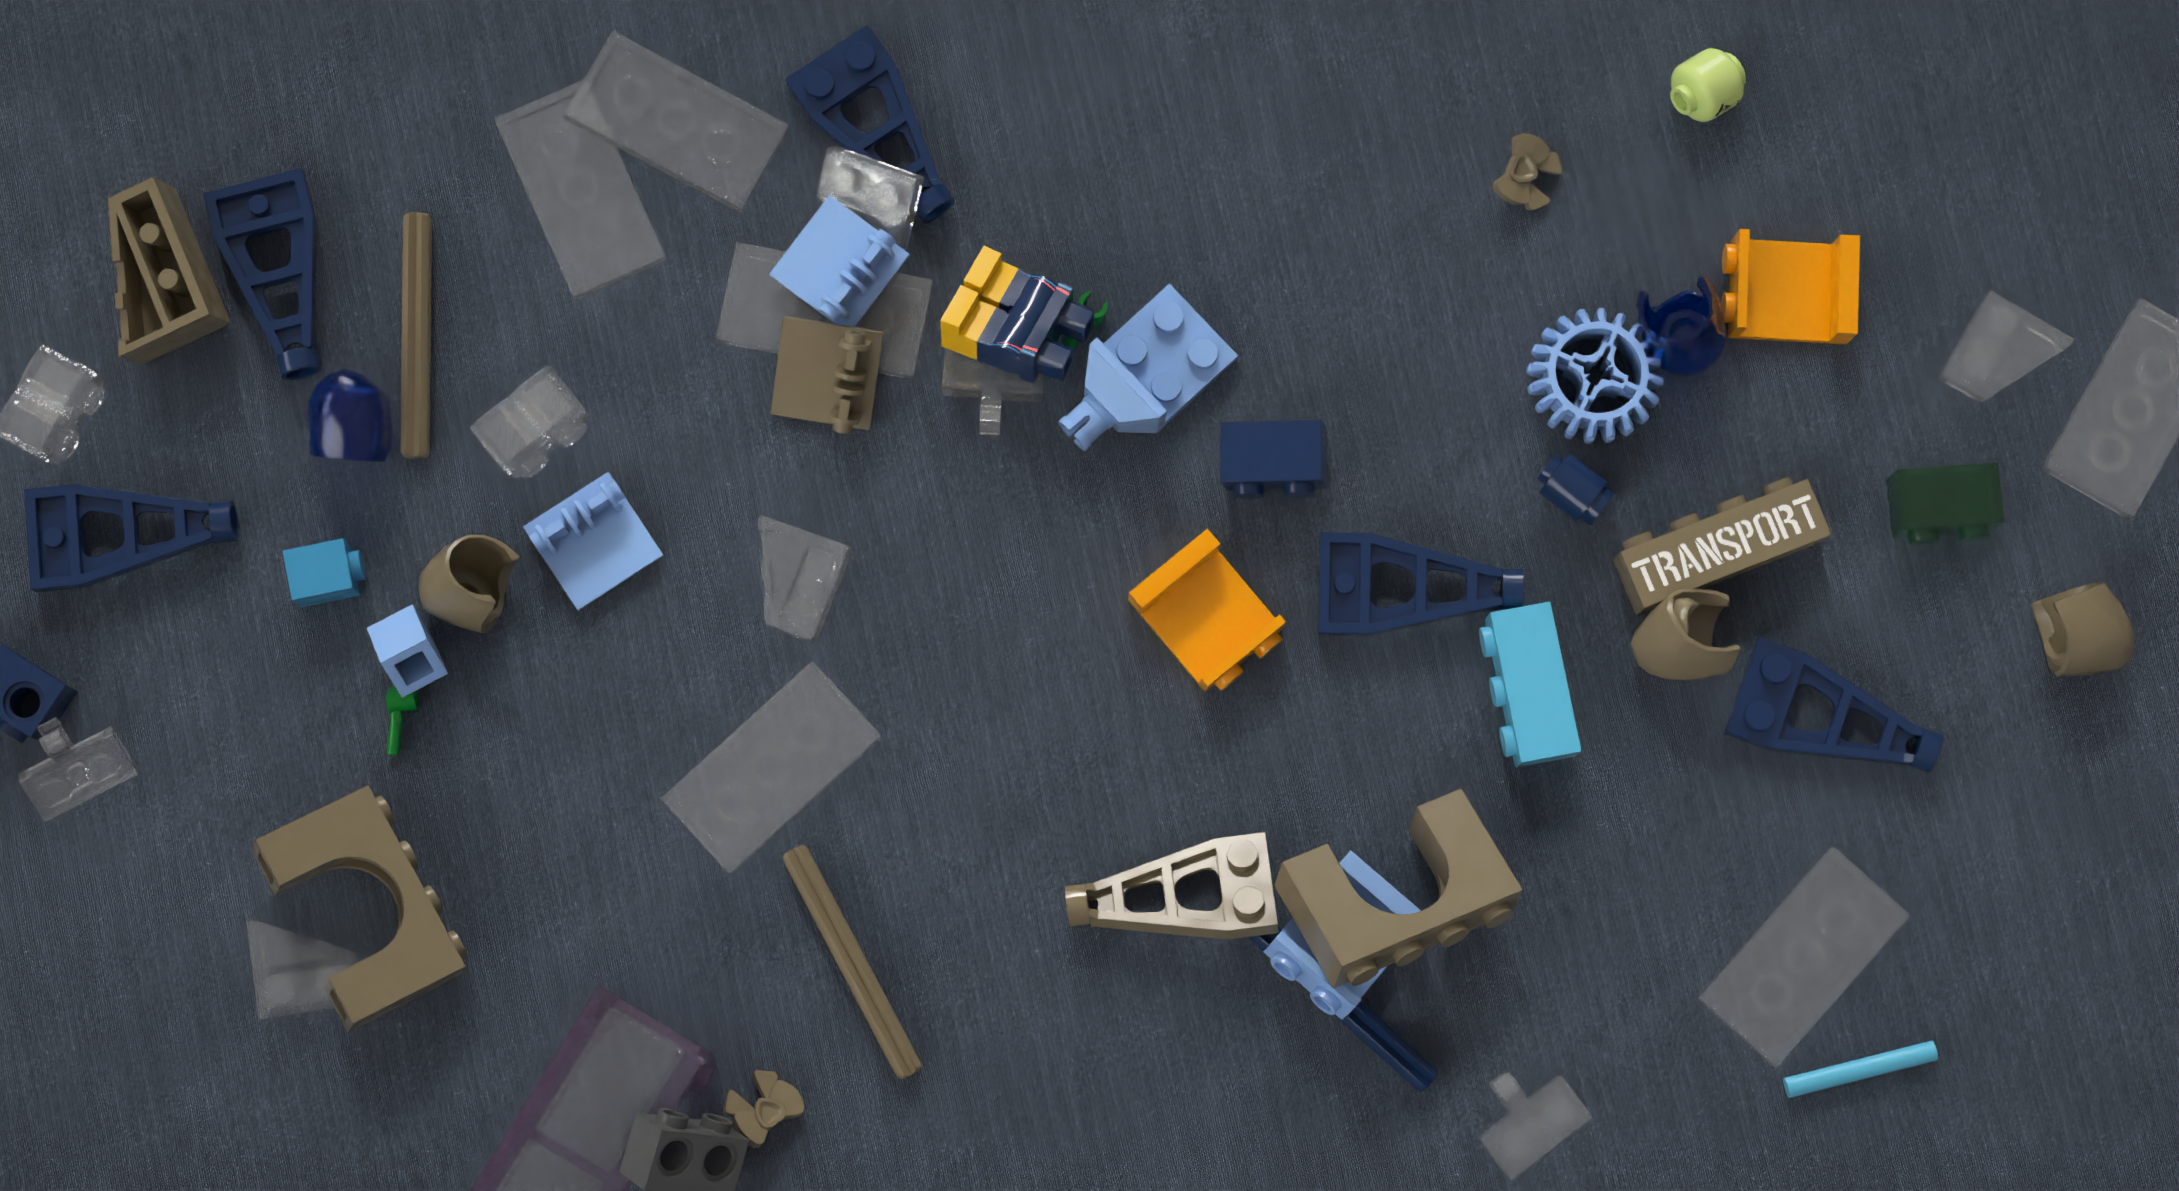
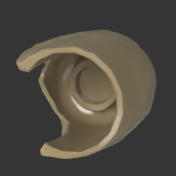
[419,534,520,633]
[2031,582,2135,677]
[1630,588,1740,680]

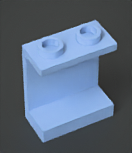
[1264,850,1421,1020]

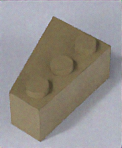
[108,177,231,365]

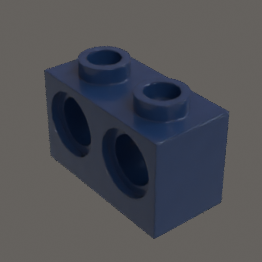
[0,642,78,743]

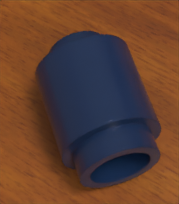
[1537,453,1615,525]

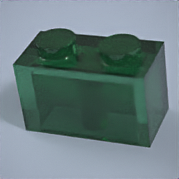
[1886,463,2004,545]

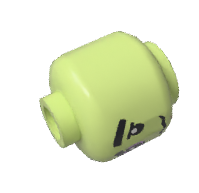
[1670,48,1746,122]

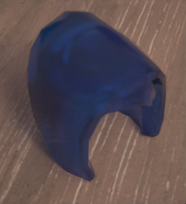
[1636,276,1726,377]
[306,368,392,462]

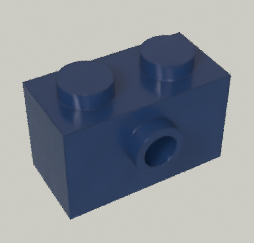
[1220,419,1328,499]

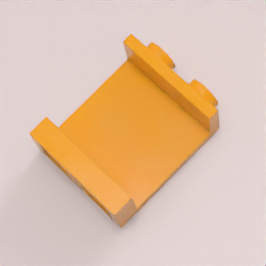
[1720,229,1860,345]
[1128,528,1286,693]

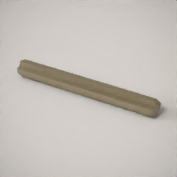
[400,212,432,459]
[783,845,922,1079]

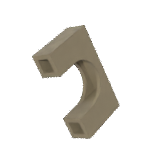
[252,785,467,1033]
[1274,789,1522,989]

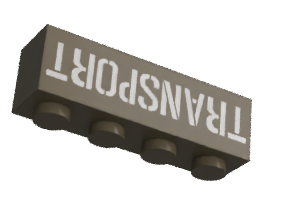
[1613,477,1832,615]

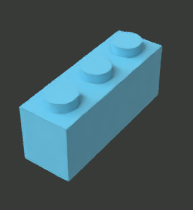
[1479,601,1581,768]

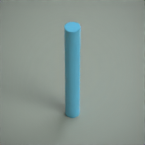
[1783,1040,1938,1098]

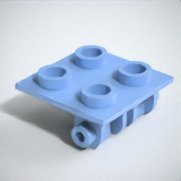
[769,195,910,327]
[523,472,664,611]

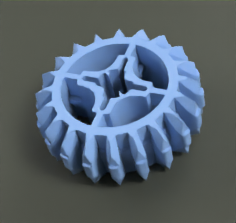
[1526,308,1664,444]

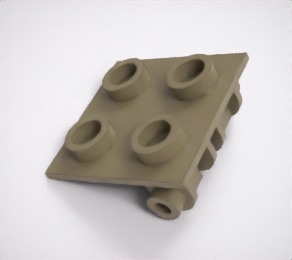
[770,316,884,434]

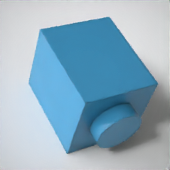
[283,538,366,608]

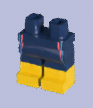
[940,246,1094,384]

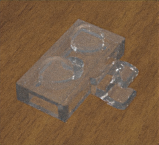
[942,348,1044,436]
[18,717,138,822]
[1477,1071,1593,1180]

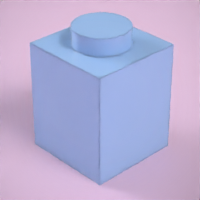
[367,604,448,698]

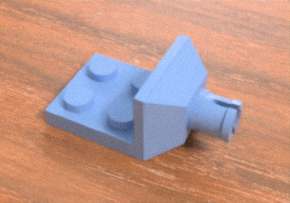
[1058,283,1238,451]

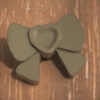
[1492,133,1562,211]
[723,1070,805,1148]

